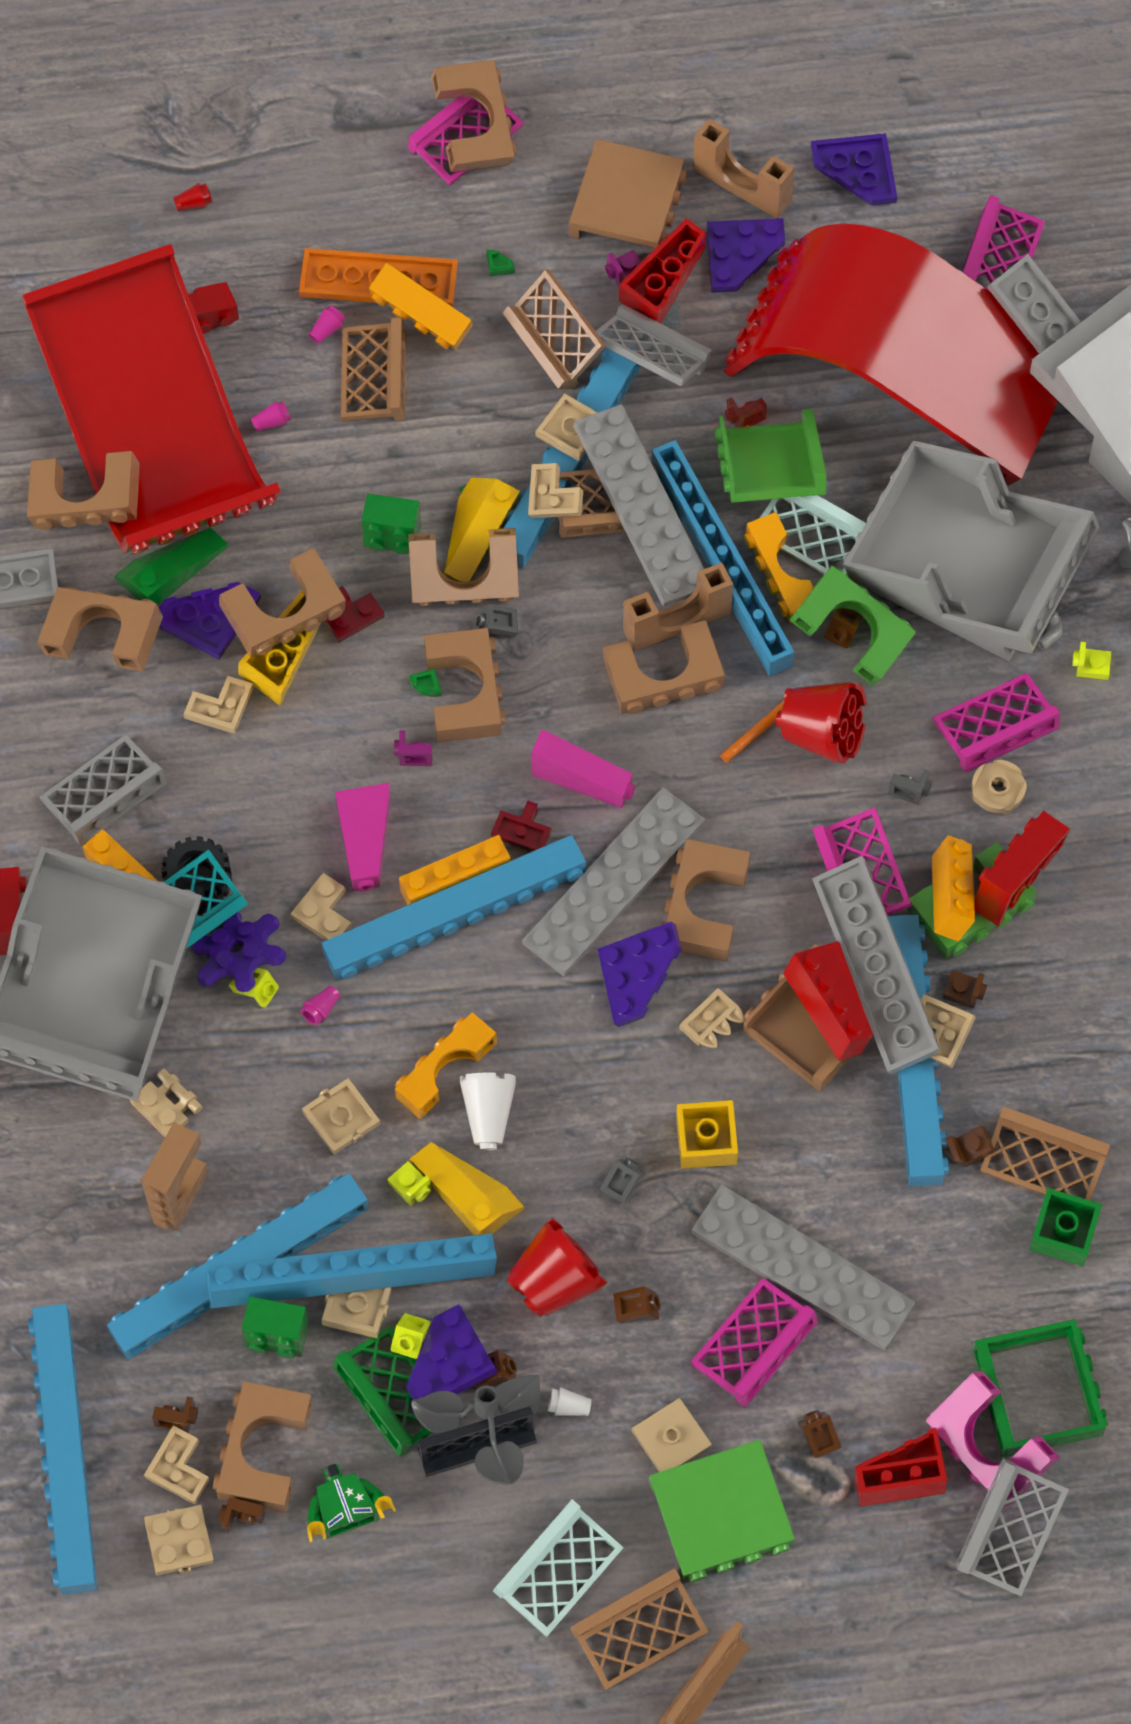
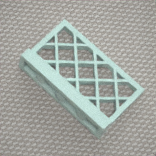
[760,495,866,575]
[493,1499,624,1637]

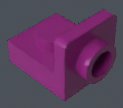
[605,250,641,286]
[394,730,433,766]

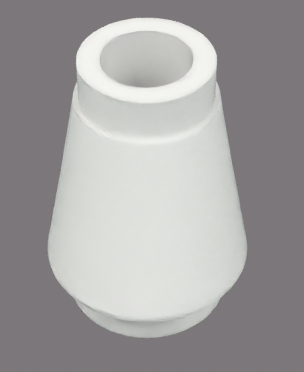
[548,1387,591,1416]

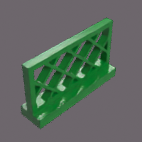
[333,1325,433,1458]

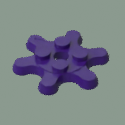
[191,911,287,992]

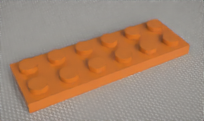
[299,248,458,307]

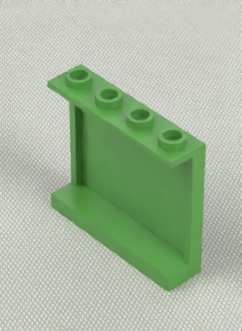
[715,408,826,503]
[648,1440,795,1582]

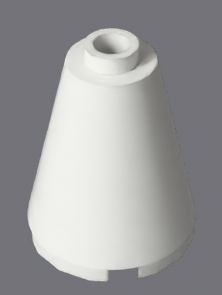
[460,1073,516,1151]

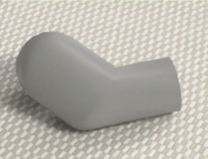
[1037,611,1063,650]

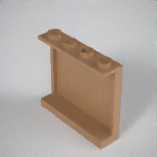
[569,139,688,249]
[743,943,872,1092]

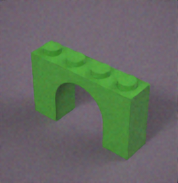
[789,566,916,686]
[907,842,1037,959]

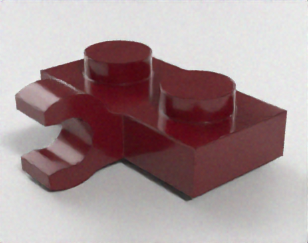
[325,586,385,643]
[491,800,552,852]

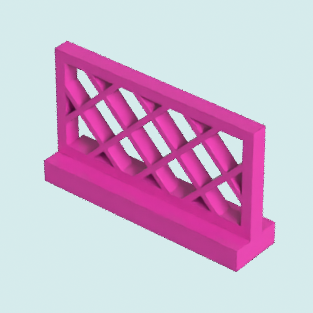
[407,97,523,186]
[961,195,1045,291]
[933,673,1060,773]
[812,808,912,916]
[691,1278,818,1408]

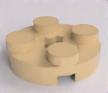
[971,760,1027,815]

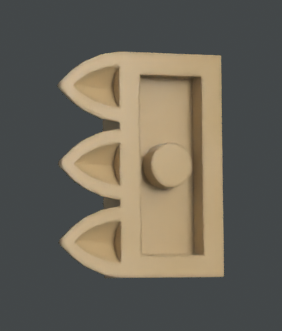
[679,988,744,1048]

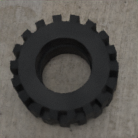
[161,836,232,912]

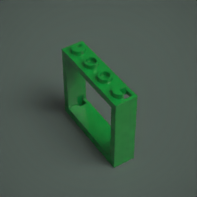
[972,1319,1108,1458]

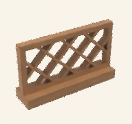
[503,270,606,390]
[341,317,407,421]
[558,464,657,538]
[980,1106,1110,1201]
[570,1568,709,1690]
[657,1621,750,1724]

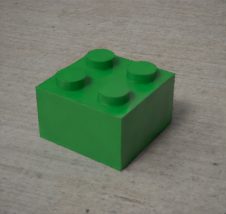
[361,493,421,554]
[1029,1188,1102,1267]
[242,1296,309,1359]

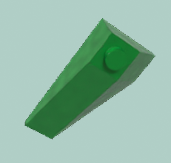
[114,527,229,606]

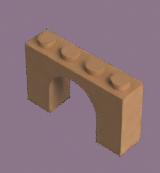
[431,60,516,172]
[693,118,794,218]
[27,451,140,530]
[409,528,519,606]
[219,548,346,658]
[623,562,733,652]
[38,587,163,672]
[603,620,725,714]
[424,628,506,743]
[661,839,751,961]
[141,1122,208,1231]
[213,1381,312,1513]

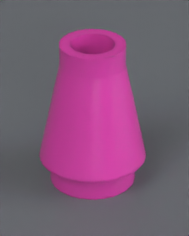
[308,305,345,344]
[251,401,292,432]
[301,985,341,1026]

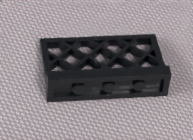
[417,1406,537,1477]

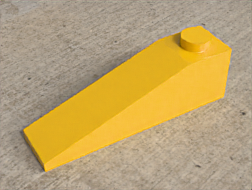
[444,478,520,582]
[409,1142,524,1236]

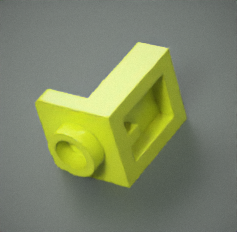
[1072,642,1111,680]
[229,968,279,1007]
[387,1161,431,1206]
[391,1313,432,1359]

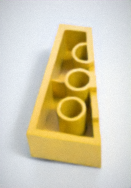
[238,591,321,706]

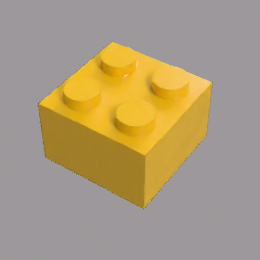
[676,1100,738,1169]

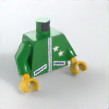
[307,1464,396,1542]

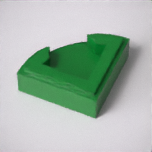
[486,250,515,276]
[409,669,442,697]

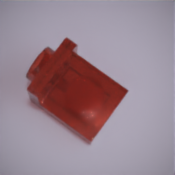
[725,397,767,428]

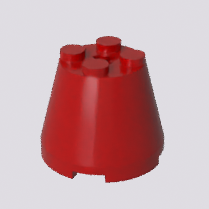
[776,682,867,764]
[506,1217,608,1317]

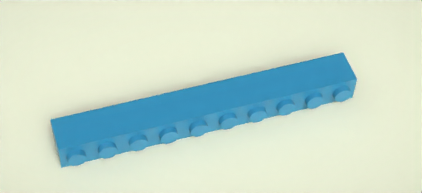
[504,348,641,568]
[651,440,794,677]
[321,835,586,981]
[888,915,949,1186]
[107,1173,369,1361]
[207,1234,497,1308]
[28,1303,98,1595]

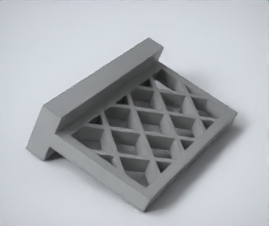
[595,304,712,386]
[40,735,167,846]
[955,1458,1069,1596]

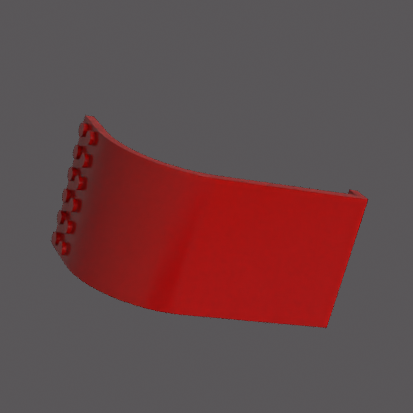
[723,224,1058,486]
[22,244,281,555]

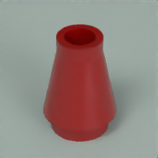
[173,183,213,212]

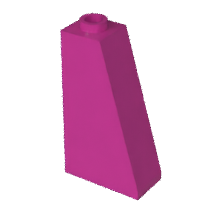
[531,729,636,808]
[335,783,391,892]

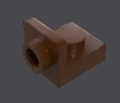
[824,608,863,648]
[943,970,987,1008]
[946,1125,995,1167]
[614,1286,661,1324]
[473,1350,517,1389]
[152,1396,198,1433]
[797,1410,842,1458]
[218,1497,265,1532]

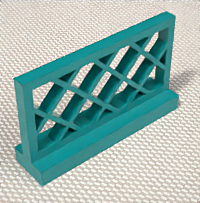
[163,850,248,949]

